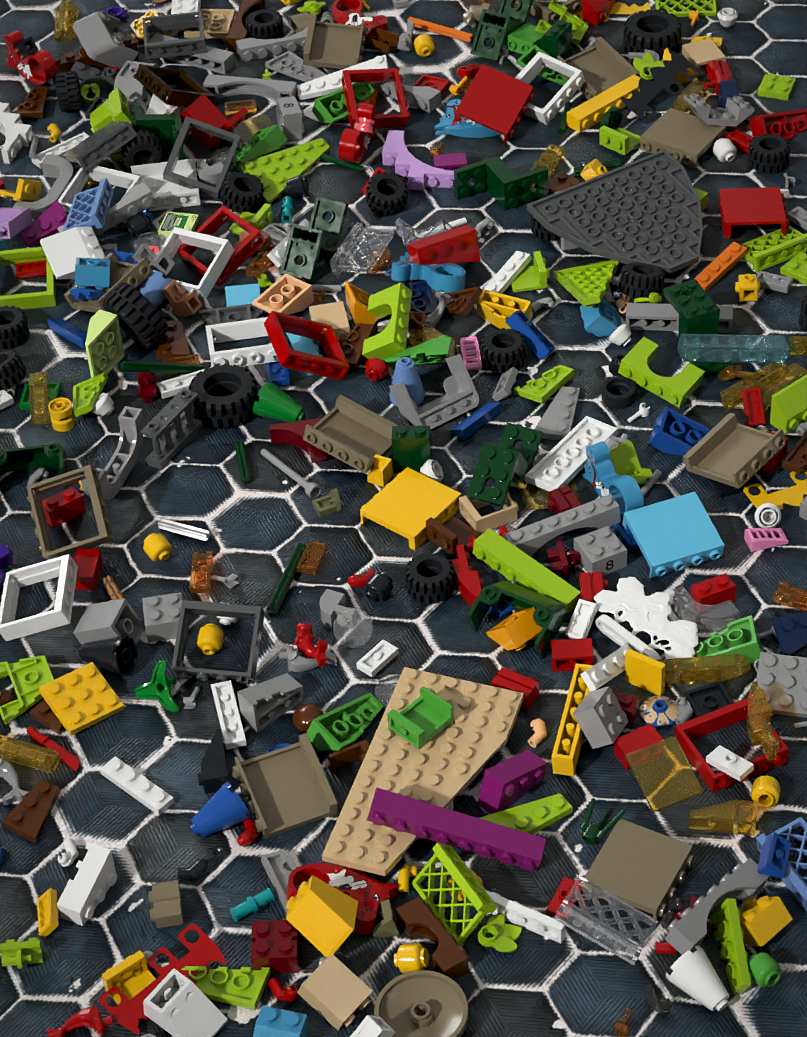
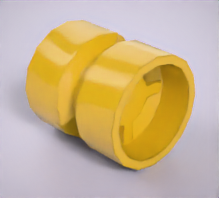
[48,397,75,432]

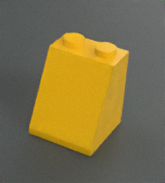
[286,875,358,957]

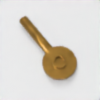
[718,365,759,381]

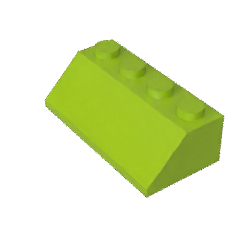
[770,374,807,434]

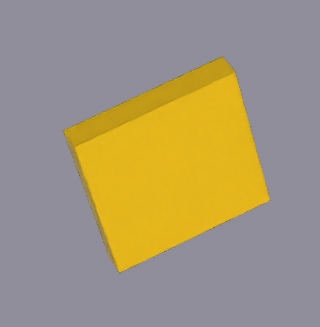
[625,649,665,695]

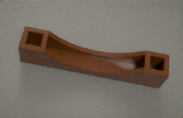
[225,0,265,51]

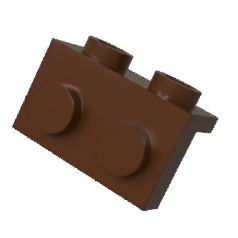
[365,28,400,53]

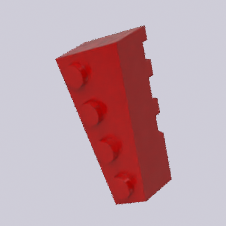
[407,225,480,265]

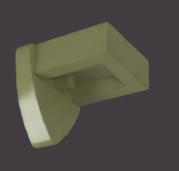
[312,488,342,517]
[372,899,400,938]

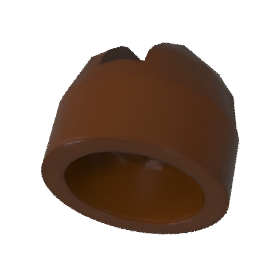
[0,689,15,705]

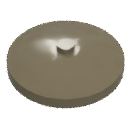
[374,970,469,1037]

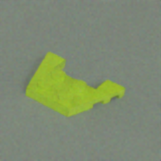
[535,0,588,45]
[0,655,54,725]

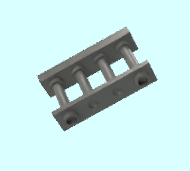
[141,388,203,470]

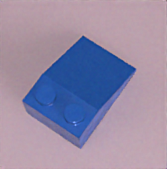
[648,406,711,456]

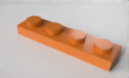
[694,242,748,292]

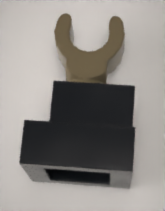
[16,36,39,59]

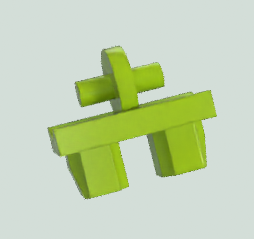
[0,937,43,969]

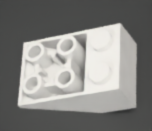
[143,968,228,1037]

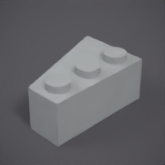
[237,673,305,733]

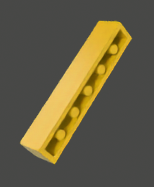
[567,75,640,133]
[552,663,593,776]

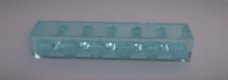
[677,334,790,363]

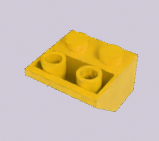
[739,896,793,946]

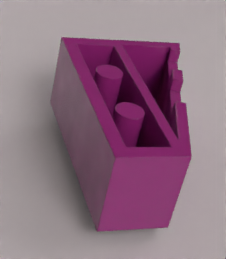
[477,749,547,814]

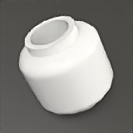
[713,138,737,162]

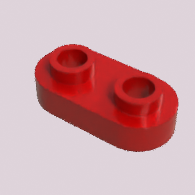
[457,64,481,78]

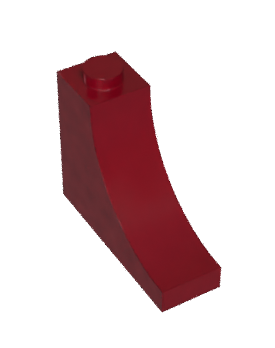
[269,418,330,463]

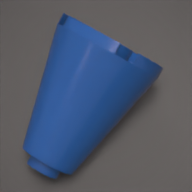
[189,782,252,838]

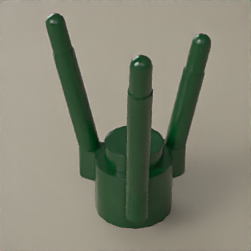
[580,798,626,846]

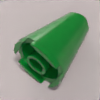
[253,382,306,423]

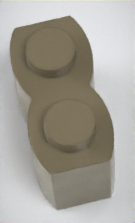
[290,12,310,33]
[148,880,184,928]

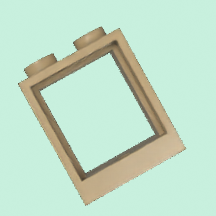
[459,485,519,534]

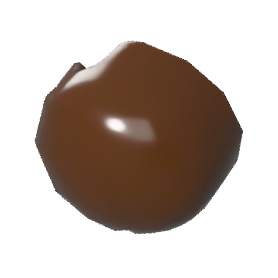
[292,703,324,732]

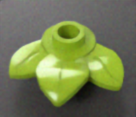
[297,0,326,14]
[633,52,664,80]
[478,914,522,952]

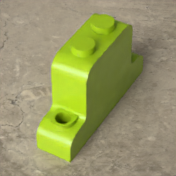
[90,87,132,133]

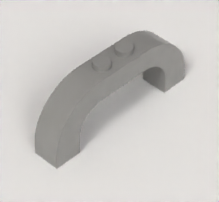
[13,154,74,223]
[81,406,144,500]

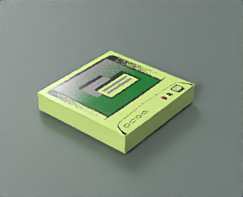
[158,212,199,237]

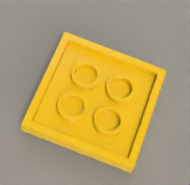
[39,662,124,736]

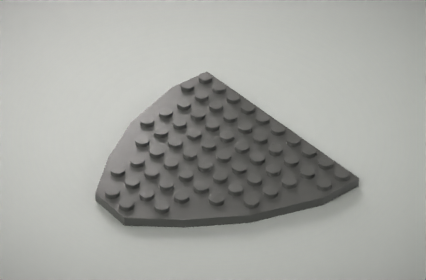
[527,149,703,274]

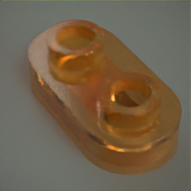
[365,247,390,273]

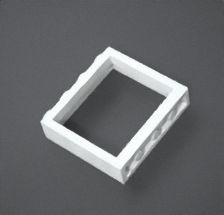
[516,52,585,125]
[58,165,142,228]
[158,227,235,299]
[205,317,279,367]
[0,554,78,641]

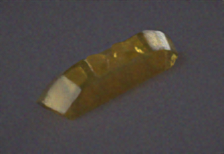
[657,654,752,685]

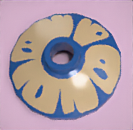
[639,695,680,728]

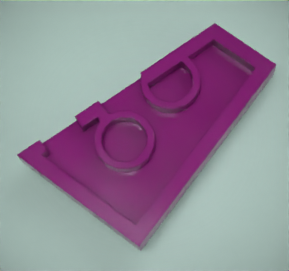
[21,200,68,248]

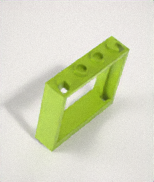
[0,247,56,310]

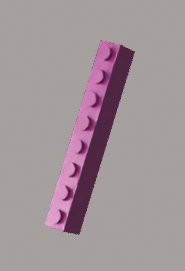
[367,787,546,871]

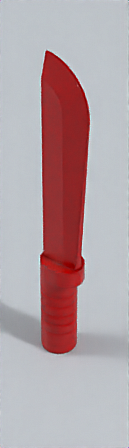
[26,726,79,771]

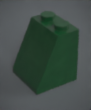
[538,20,572,60]
[391,425,433,472]

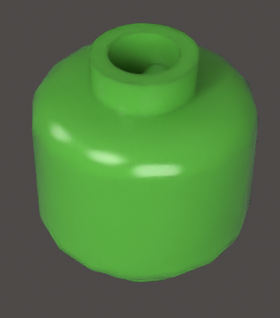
[747,952,781,987]

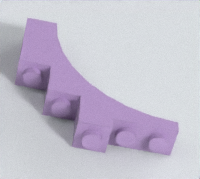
[382,130,454,191]

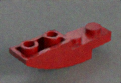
[451,544,484,606]

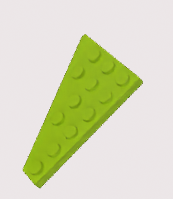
[238,138,330,205]
[554,260,619,307]

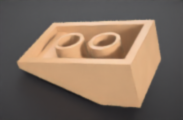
[252,273,314,315]

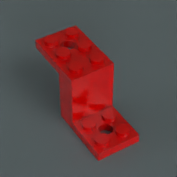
[180,94,248,149]

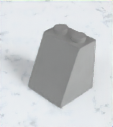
[73,598,145,645]

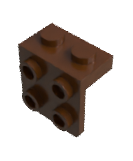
[425,517,479,556]

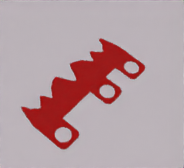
[99,924,227,1035]

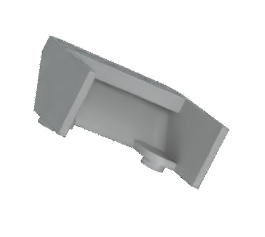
[72,11,138,70]
[389,354,479,430]

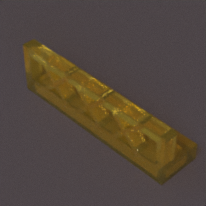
[54,0,79,43]
[720,362,789,410]
[0,735,62,774]

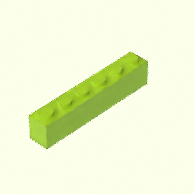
[472,528,581,615]

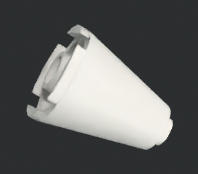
[666,945,729,1012]

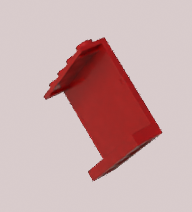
[454,64,535,143]
[719,187,789,237]

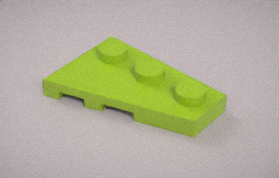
[513,365,575,404]
[73,372,108,417]

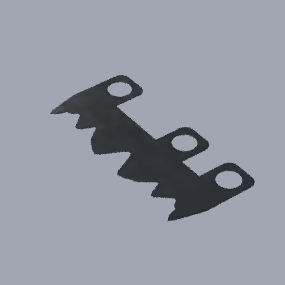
[621,50,701,123]

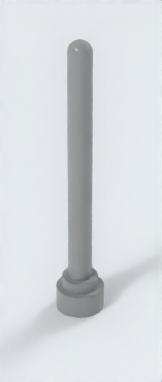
[260,449,322,499]

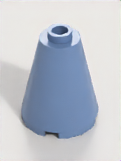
[138,270,171,308]
[389,357,425,407]

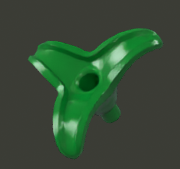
[134,660,181,713]

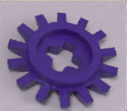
[104,6,128,20]

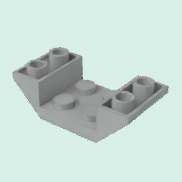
[114,60,159,101]
[683,93,755,126]

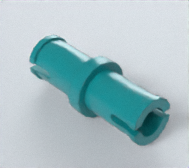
[281,196,294,223]
[229,888,275,922]

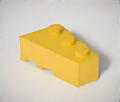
[476,289,533,329]

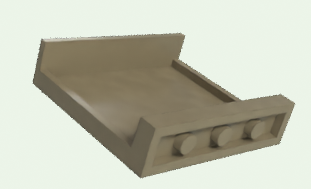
[303,13,367,69]
[557,36,640,100]
[640,108,726,168]
[64,253,153,313]
[303,395,398,474]
[683,413,786,489]
[232,733,338,839]
[582,818,695,924]

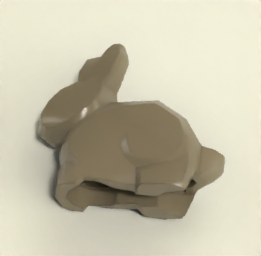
[462,3,496,29]

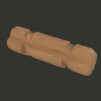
[102,576,124,600]

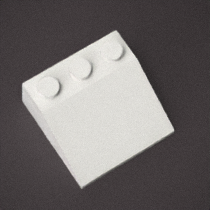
[40,227,105,279]

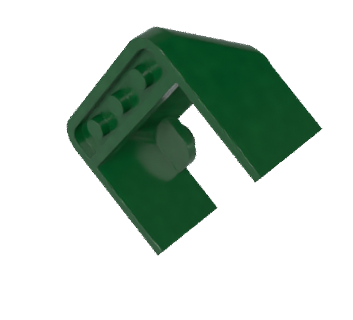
[0,443,68,489]
[467,581,567,659]

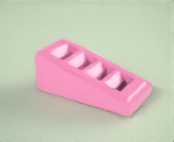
[460,336,482,371]
[744,528,788,552]

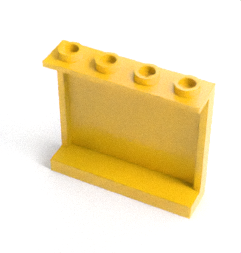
[360,467,461,551]

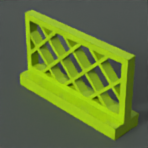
[655,0,717,17]
[741,226,807,272]
[411,842,497,946]

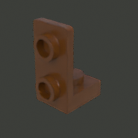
[328,740,370,771]

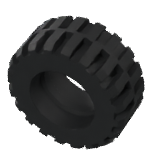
[623,9,682,61]
[103,283,169,348]
[189,364,259,429]

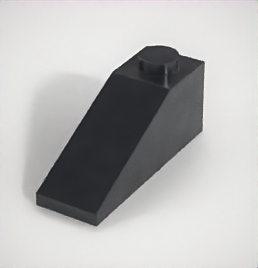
[197,729,229,794]

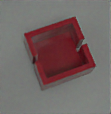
[251,920,299,974]

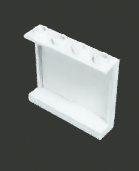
[131,158,201,211]

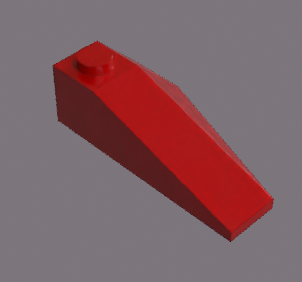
[582,0,617,26]
[749,109,807,140]

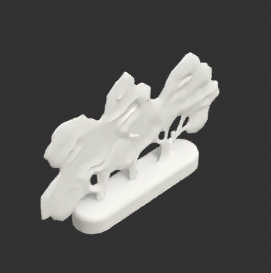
[593,577,699,663]

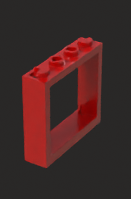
[341,68,410,129]
[177,206,266,287]
[264,311,350,380]
[675,697,789,792]

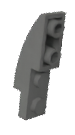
[71,61,119,90]

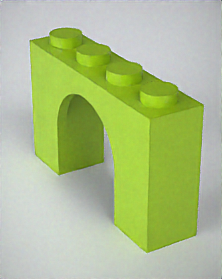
[362,282,412,359]
[618,337,705,408]

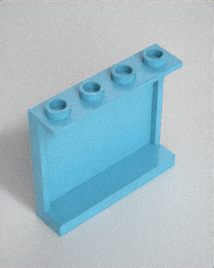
[622,492,724,578]

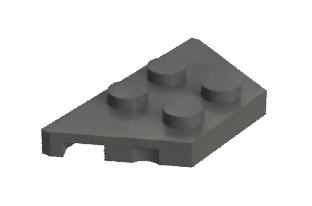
[199,304,265,325]

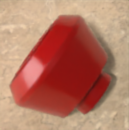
[365,358,389,381]

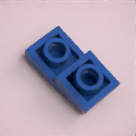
[69,288,105,301]

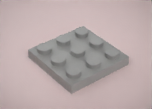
[753,652,807,718]

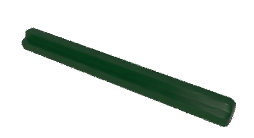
[120,361,204,374]
[266,543,307,616]

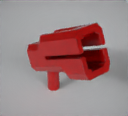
[704,60,733,95]

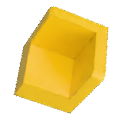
[367,454,393,487]

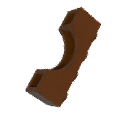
[396,897,470,980]

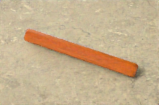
[407,17,473,43]

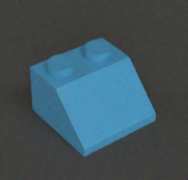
[75,257,111,289]
[580,299,622,337]
[253,1005,309,1037]

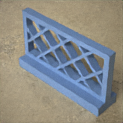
[63,178,114,231]
[756,817,807,912]

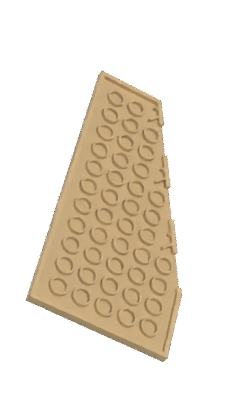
[322,667,524,876]

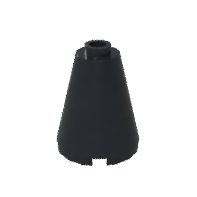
[79,635,138,676]

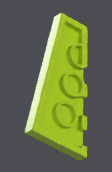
[479,793,573,835]
[709,898,752,994]
[178,966,271,1010]

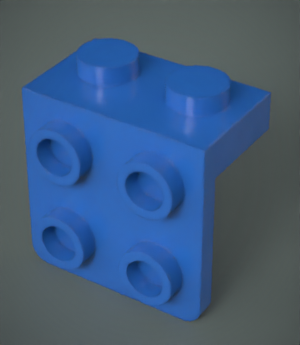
[265,361,293,386]

